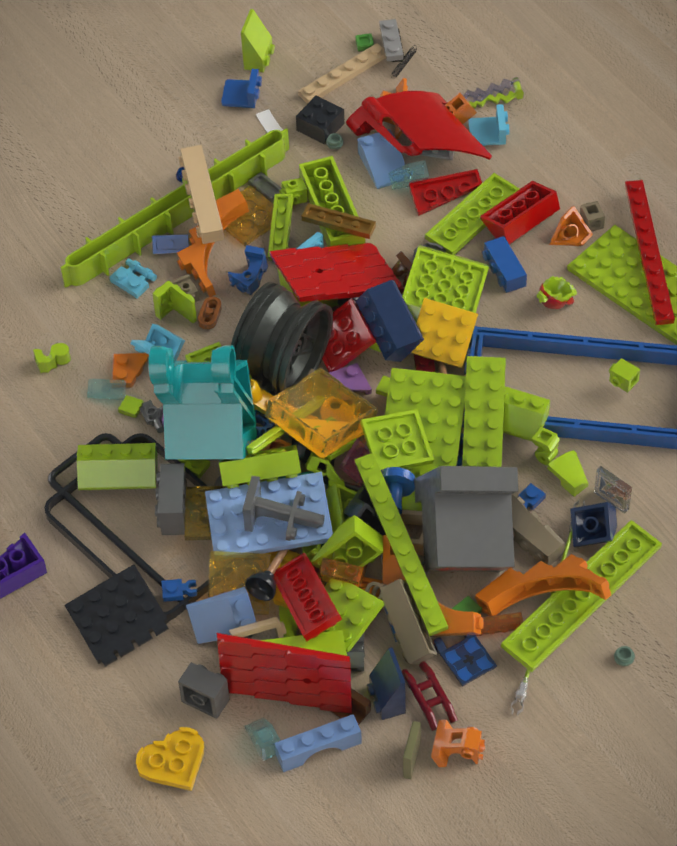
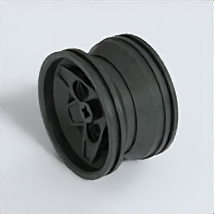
[231,282,333,401]

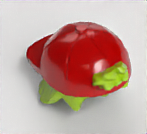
[537,276,577,309]

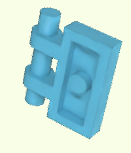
[109,258,157,298]

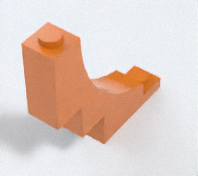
[383,535,484,636]

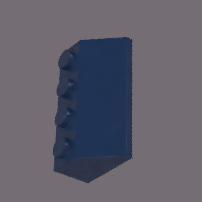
[356,280,424,362]

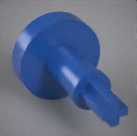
[381,467,415,515]

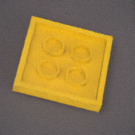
[411,298,478,368]

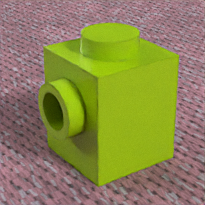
[609,358,640,393]

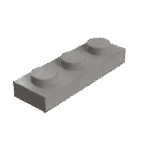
[379,19,404,61]

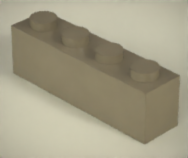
[511,494,565,565]

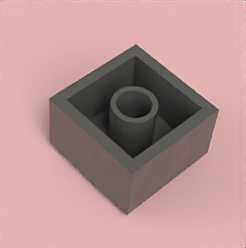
[178,662,230,719]

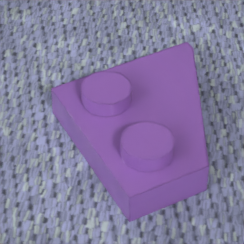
[324,363,372,395]

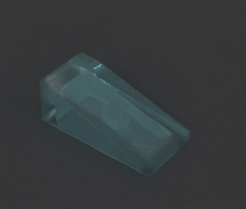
[87,379,126,400]

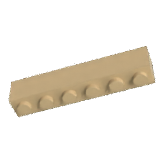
[178,145,224,244]

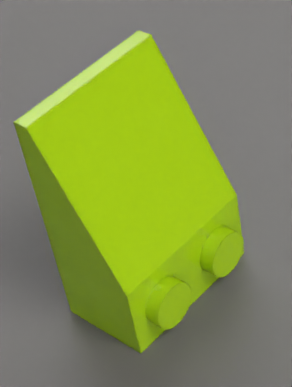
[241,9,275,73]
[311,515,383,579]

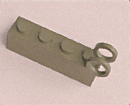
[365,579,437,665]

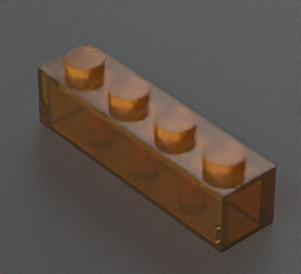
[476,612,523,636]

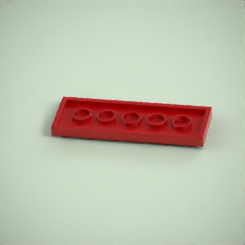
[274,552,342,641]

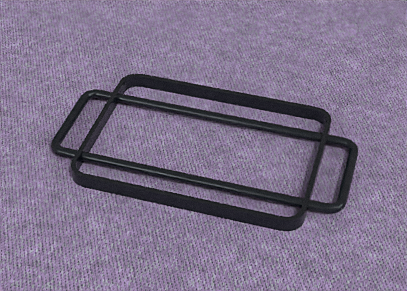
[44,433,262,621]

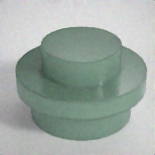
[326,133,344,150]
[614,646,635,666]

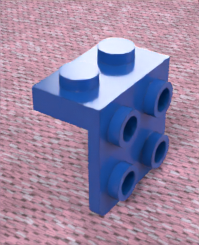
[221,69,262,108]

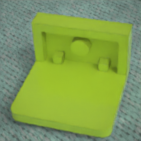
[152,280,197,323]

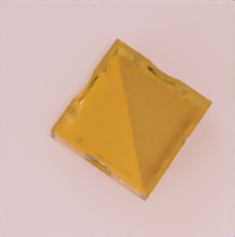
[265,368,378,459]

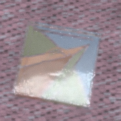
[594,466,632,513]

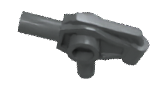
[140,400,164,433]

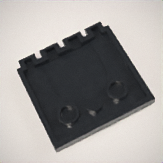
[64,564,169,667]

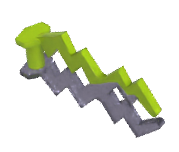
[464,77,524,108]

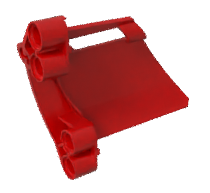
[346,91,492,160]

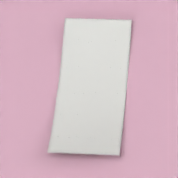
[256,109,283,132]

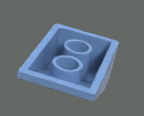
[357,129,410,189]
[186,587,256,644]

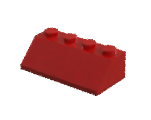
[480,181,560,244]

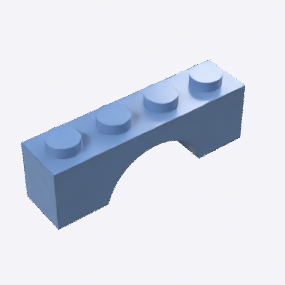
[275,714,362,772]

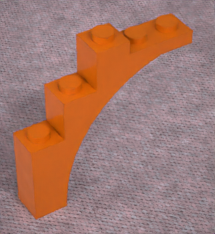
[177,189,249,297]
[475,554,611,618]

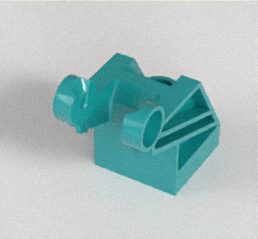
[148,345,257,459]

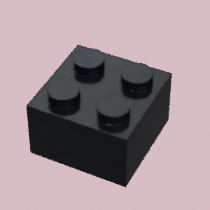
[296,95,345,145]

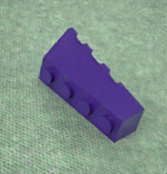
[0,532,47,599]

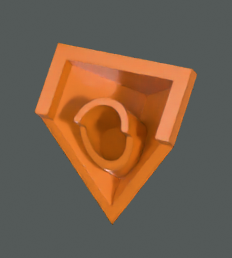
[549,206,593,246]

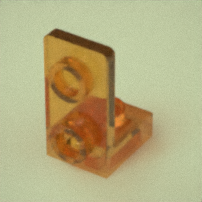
[317,558,362,585]

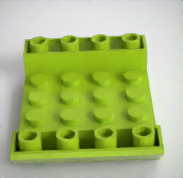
[402,245,490,323]

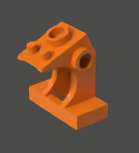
[431,720,485,767]

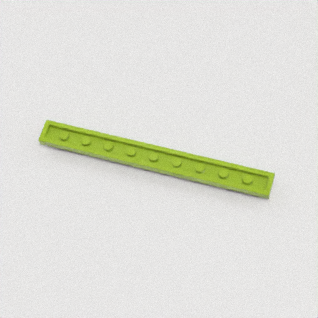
[355,453,448,637]

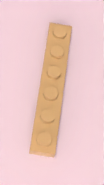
[298,43,386,104]

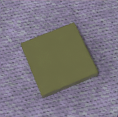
[403,721,421,779]

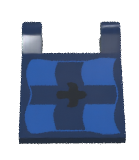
[433,635,497,687]

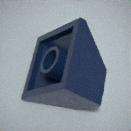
[570,502,617,548]

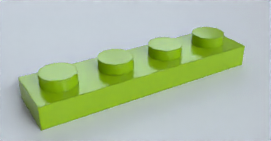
[268,194,294,261]

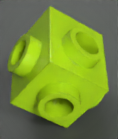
[279,177,307,205]

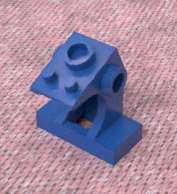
[228,245,268,295]

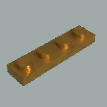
[301,203,376,239]

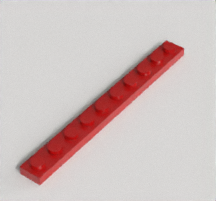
[625,180,675,325]

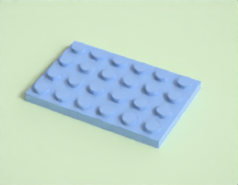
[205,472,333,562]

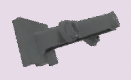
[243,476,325,541]

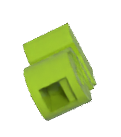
[33,343,71,373]
[531,427,560,465]

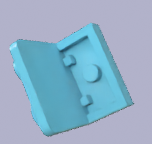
[468,104,509,146]
[130,324,185,360]

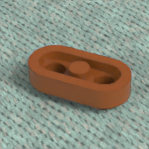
[198,297,222,330]

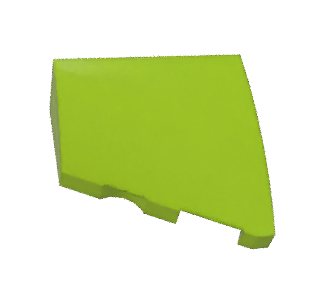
[547,450,588,497]

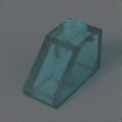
[388,160,429,190]
[245,717,281,761]

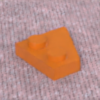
[112,353,149,388]

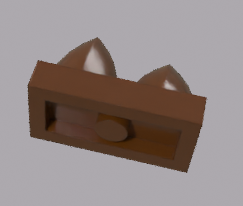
[392,251,413,287]

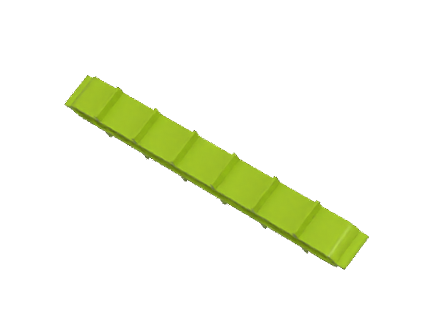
[60,128,289,288]

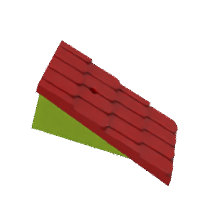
[269,243,404,308]
[216,630,352,713]

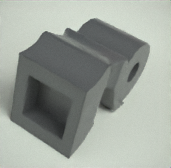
[346,633,365,672]

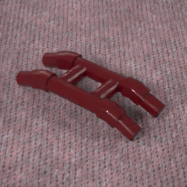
[401,661,458,731]

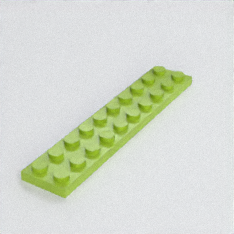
[501,520,662,672]

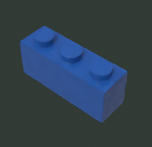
[482,236,527,293]

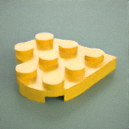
[136,727,205,791]

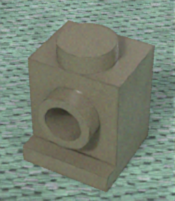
[580,201,605,231]
[172,274,199,302]

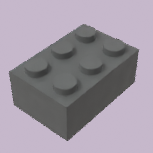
[155,463,187,535]

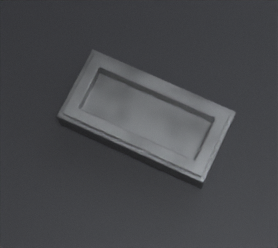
[248,172,281,204]

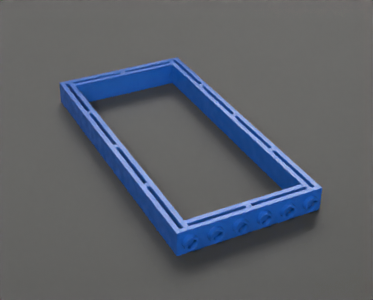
[462,326,677,449]

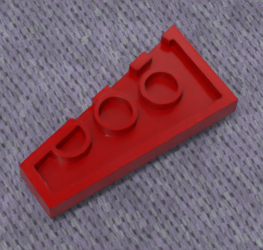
[409,169,482,216]

